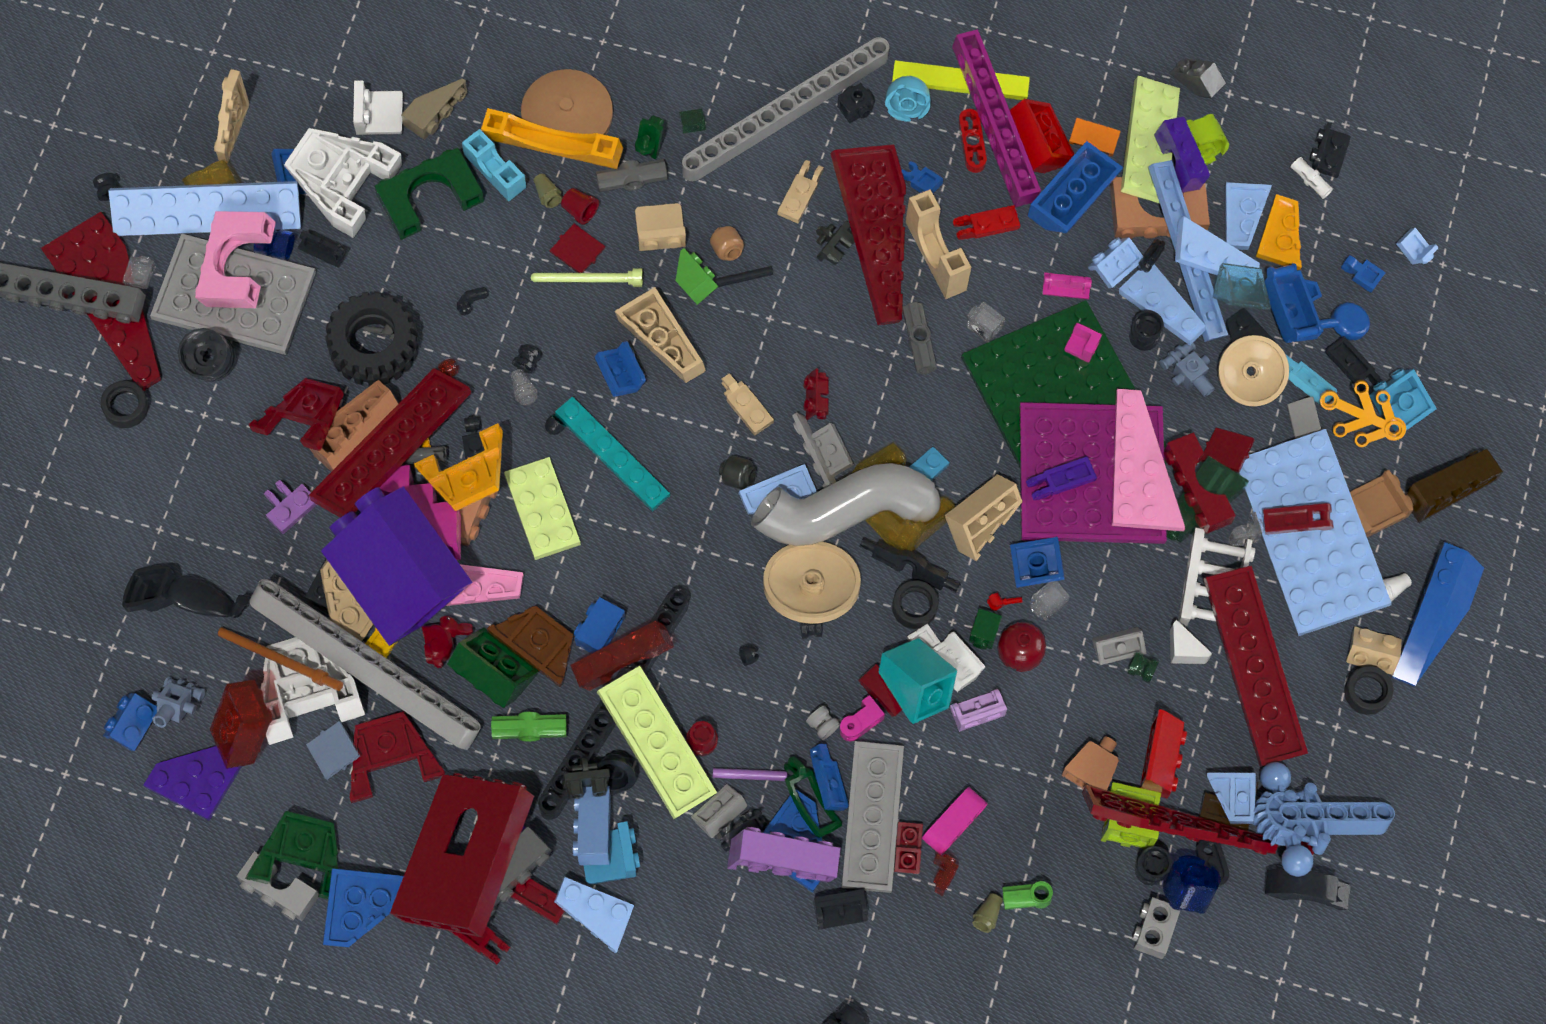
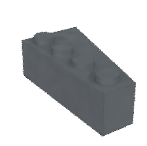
[490,827,552,917]

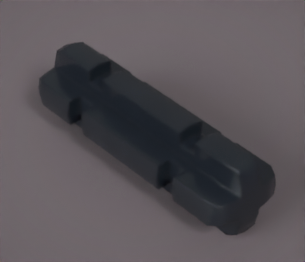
[1138,239,1165,273]

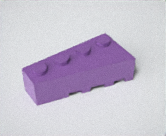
[727,827,840,882]

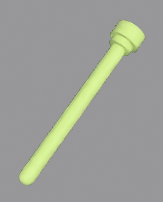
[531,268,643,287]

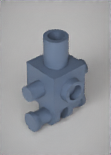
[1159,343,1215,397]
[152,676,205,728]

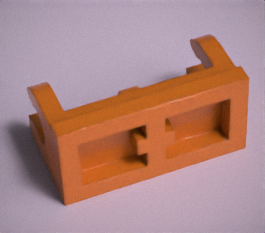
[1069,118,1121,157]

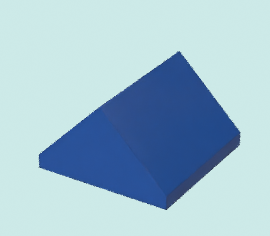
[1010,537,1065,588]

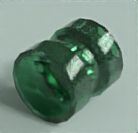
[1127,651,1159,683]

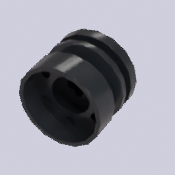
[177,328,236,382]

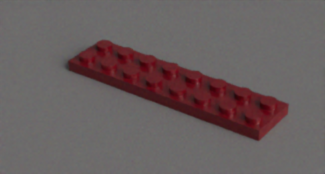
[309,368,471,518]
[1204,565,1308,767]

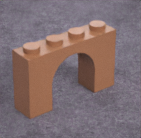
[1110,177,1210,239]

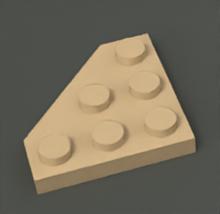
[214,69,250,163]
[320,560,373,642]

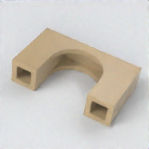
[906,189,971,299]

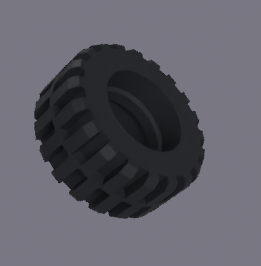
[325,292,419,386]

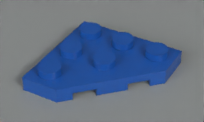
[763,789,822,893]
[323,869,404,947]

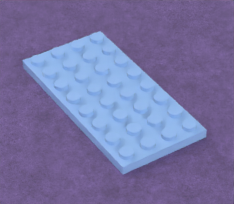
[1239,429,1391,636]

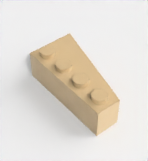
[615,287,706,383]

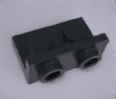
[1310,122,1351,178]

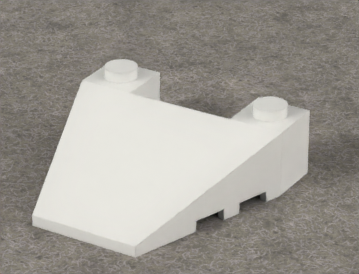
[284,128,402,238]
[258,637,365,745]

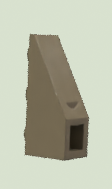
[401,78,467,140]

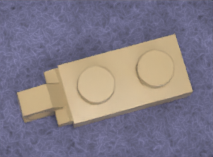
[722,373,774,435]

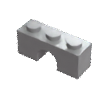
[237,851,319,921]

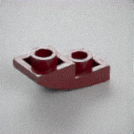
[858,664,902,717]
[894,822,923,874]

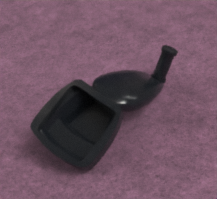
[122,565,249,618]

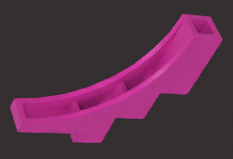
[380,465,461,560]

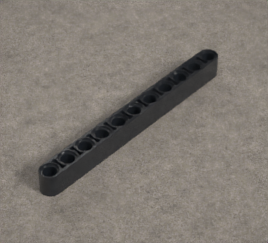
[538,588,688,820]

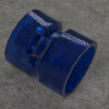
[253,228,295,261]

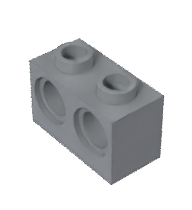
[1132,897,1181,959]

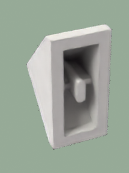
[1170,620,1212,664]

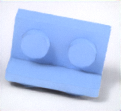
[1088,237,1143,288]

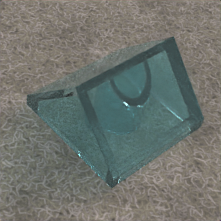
[1212,263,1271,310]

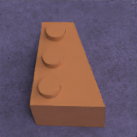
[459,457,498,546]

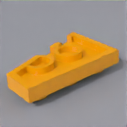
[1256,194,1302,271]

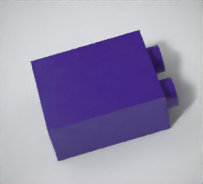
[321,486,473,646]

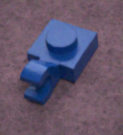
[1341,255,1386,293]

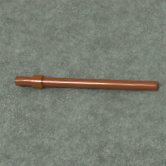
[218,627,343,691]

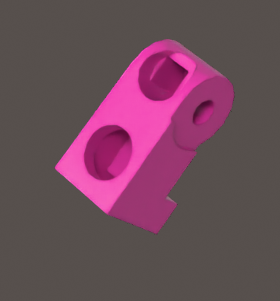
[840,695,885,742]

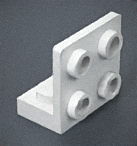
[353,81,403,135]

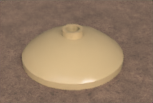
[1218,335,1289,406]

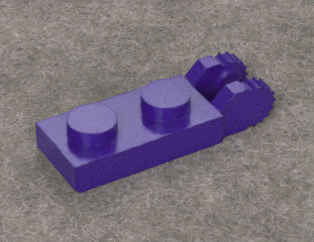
[1026,457,1097,500]

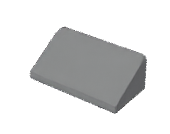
[1287,397,1321,439]
[1092,627,1147,665]
[691,784,747,838]

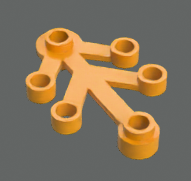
[1319,380,1406,447]

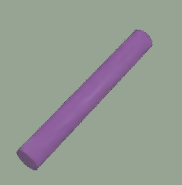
[713,768,787,781]

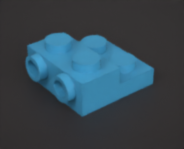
[1369,368,1437,431]

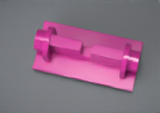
[1042,273,1092,300]

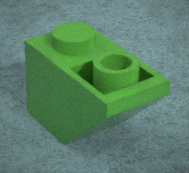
[675,248,718,305]

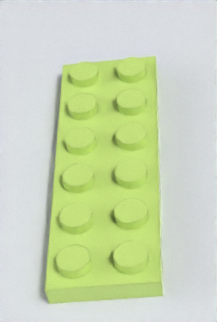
[1120,76,1180,203]
[597,666,717,819]

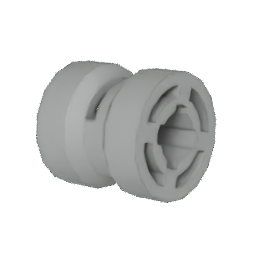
[806,706,840,740]

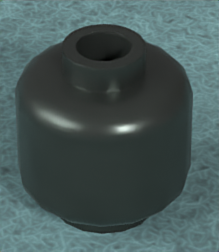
[719,456,756,490]

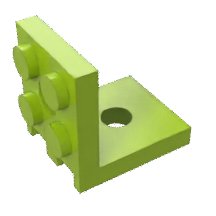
[1101,782,1161,849]

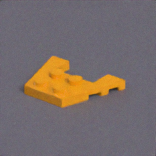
[414,423,503,511]

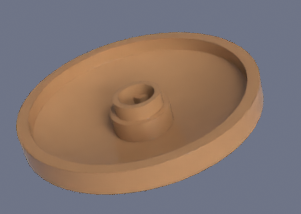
[521,69,613,135]

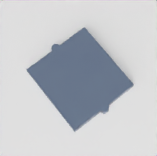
[306,721,360,780]

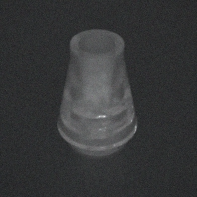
[510,369,538,405]

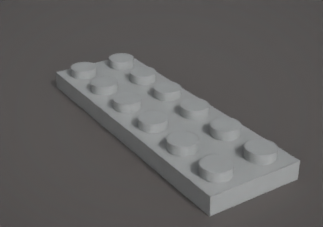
[842,741,904,893]

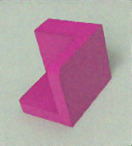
[1064,323,1102,363]

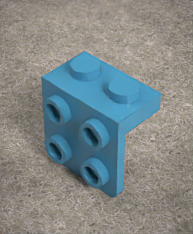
[584,821,640,885]

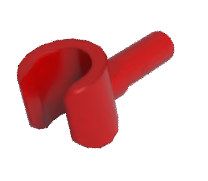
[987,593,1022,611]

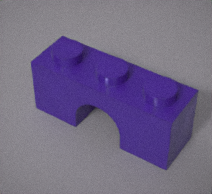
[1154,117,1210,193]

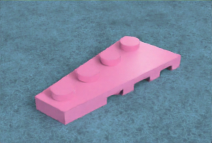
[446,564,524,606]

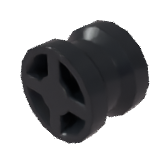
[93,173,119,201]
[512,345,541,374]
[799,622,822,639]

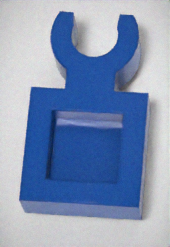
[901,161,943,193]

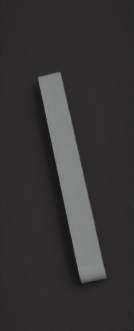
[682,37,889,181]
[250,579,481,749]

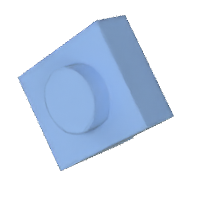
[1396,228,1438,264]

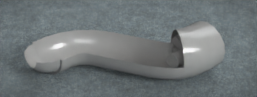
[751,463,941,546]

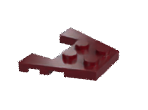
[249,378,344,451]
[350,712,445,803]

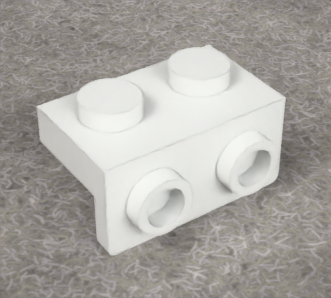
[932,632,985,692]

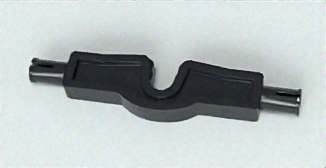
[859,538,961,593]

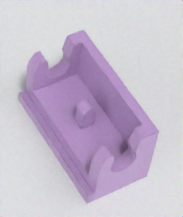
[950,689,1007,732]

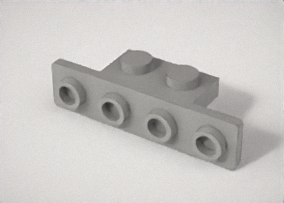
[792,412,854,488]

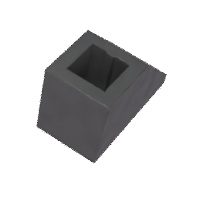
[1170,58,1226,98]

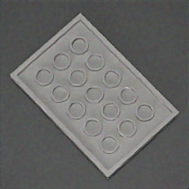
[150,234,316,355]

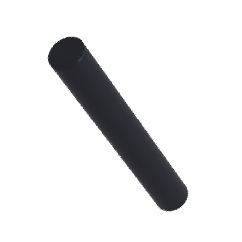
[712,266,773,288]

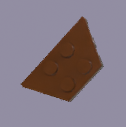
[487,606,574,687]

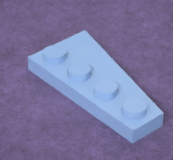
[1175,216,1260,287]
[1119,264,1206,345]

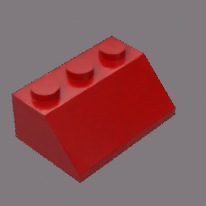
[1010,99,1075,173]
[1139,709,1187,799]

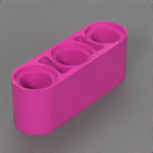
[922,787,988,855]

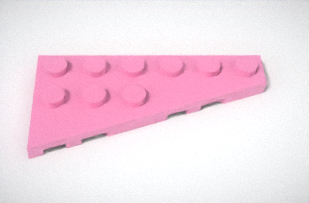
[1112,389,1185,531]

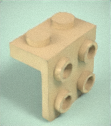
[635,203,686,251]

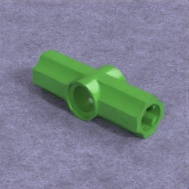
[491,712,567,742]

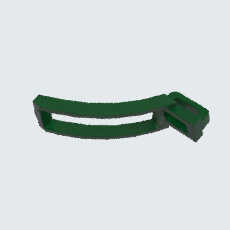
[784,756,842,838]

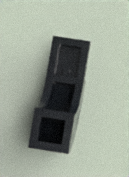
[1265,869,1350,910]

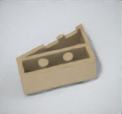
[945,474,1022,561]

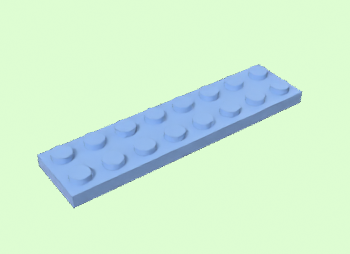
[109,181,301,236]

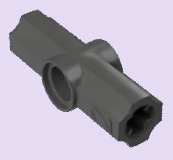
[596,159,667,192]
[902,302,937,375]

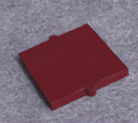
[550,224,605,273]
[1201,428,1255,472]

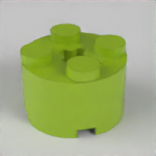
[1186,114,1229,165]

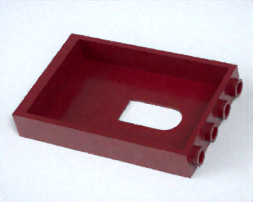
[390,773,534,937]

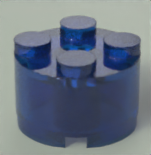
[1163,855,1221,914]

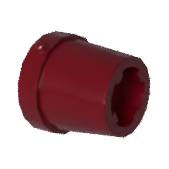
[561,188,599,225]
[686,721,718,756]

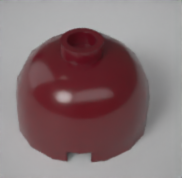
[997,622,1046,672]

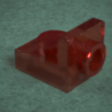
[933,854,959,897]

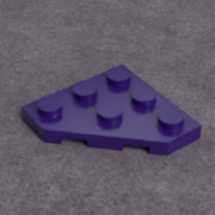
[144,743,247,821]

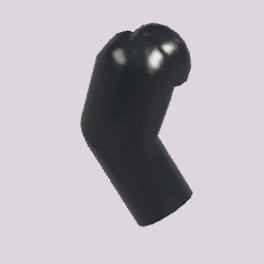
[456,287,487,316]

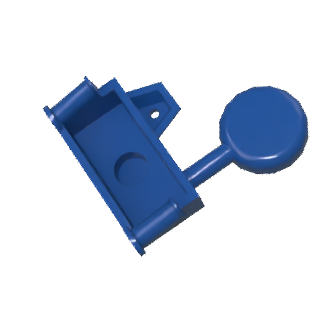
[1264,263,1370,343]

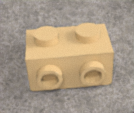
[1346,626,1402,675]

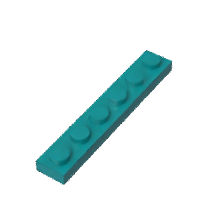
[555,396,670,512]

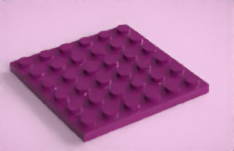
[1020,403,1167,544]

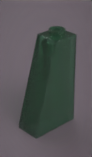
[1166,456,1249,543]

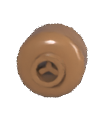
[710,226,744,261]

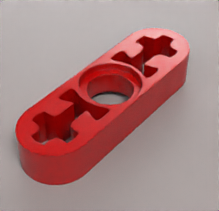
[958,109,987,173]

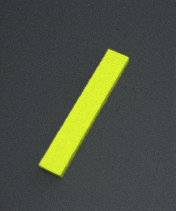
[892,60,1030,100]

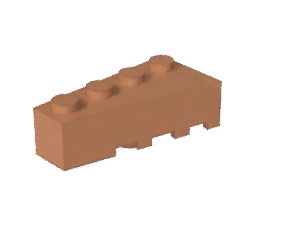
[310,380,398,472]

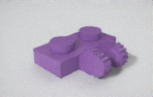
[264,480,317,534]

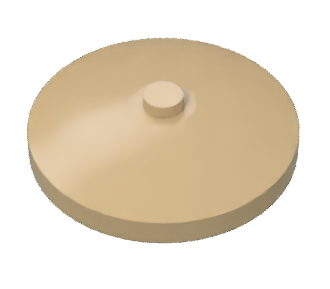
[763,542,861,624]

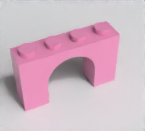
[195,211,276,308]

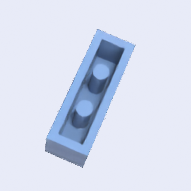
[573,786,611,865]

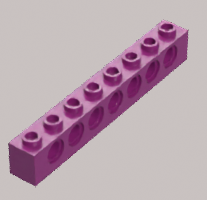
[952,29,1041,208]

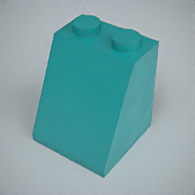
[879,638,958,724]

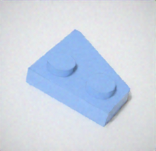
[1207,773,1256,824]

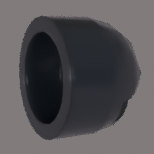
[545,414,566,435]
[739,645,759,666]

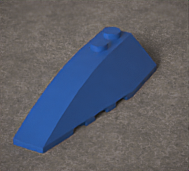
[1392,542,1484,687]

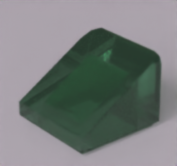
[679,109,706,133]

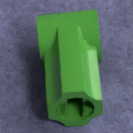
[1002,881,1053,910]

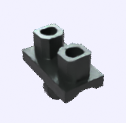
[816,221,854,265]
[562,757,610,799]

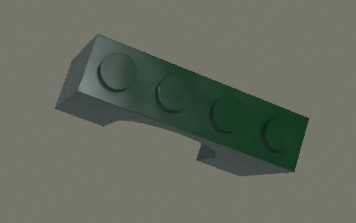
[374,147,484,240]

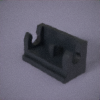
[813,889,868,930]

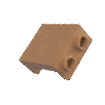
[1350,470,1413,537]

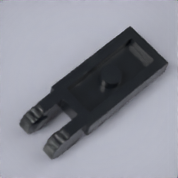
[1325,336,1383,398]

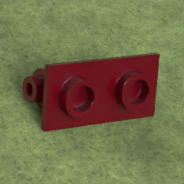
[803,368,829,420]

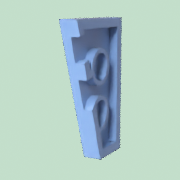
[554,877,634,953]

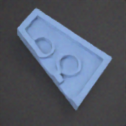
[1225,182,1272,250]
[739,464,817,514]

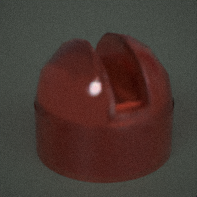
[438,358,459,377]

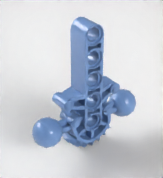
[1253,762,1395,877]

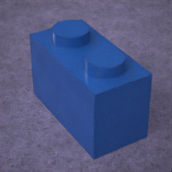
[573,597,625,658]

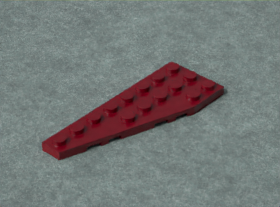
[41,212,162,391]
[1082,784,1278,855]

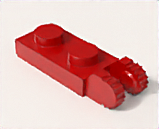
[953,205,1020,240]

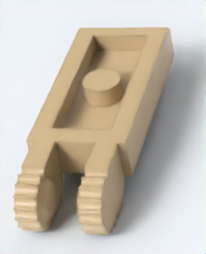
[777,160,824,223]

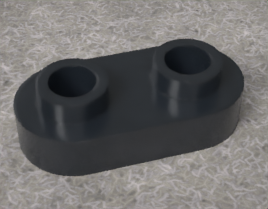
[1196,840,1229,888]

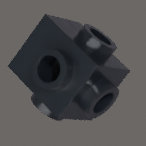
[837,83,874,123]

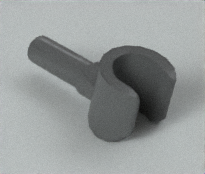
[364,324,394,339]

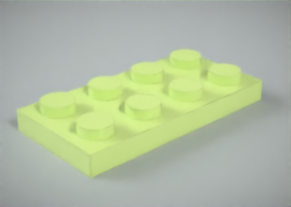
[504,457,581,560]

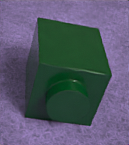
[969,609,1002,650]

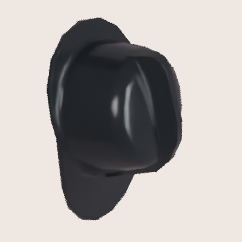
[584,754,636,796]

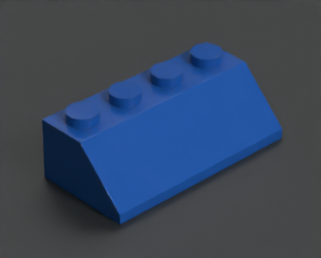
[1028,141,1123,233]

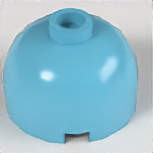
[885,76,931,122]

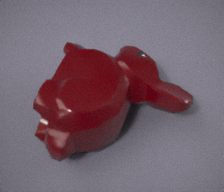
[422,616,473,669]

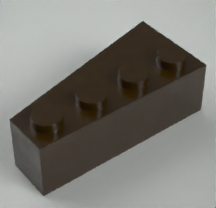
[1407,449,1503,523]

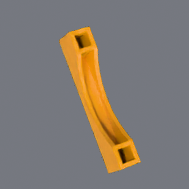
[481,108,623,169]

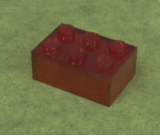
[210,680,272,769]

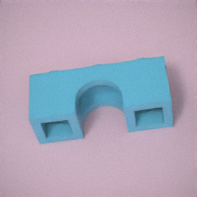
[462,129,526,202]

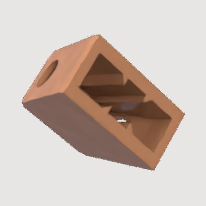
[1062,736,1119,790]

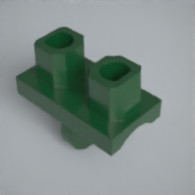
[635,115,664,159]

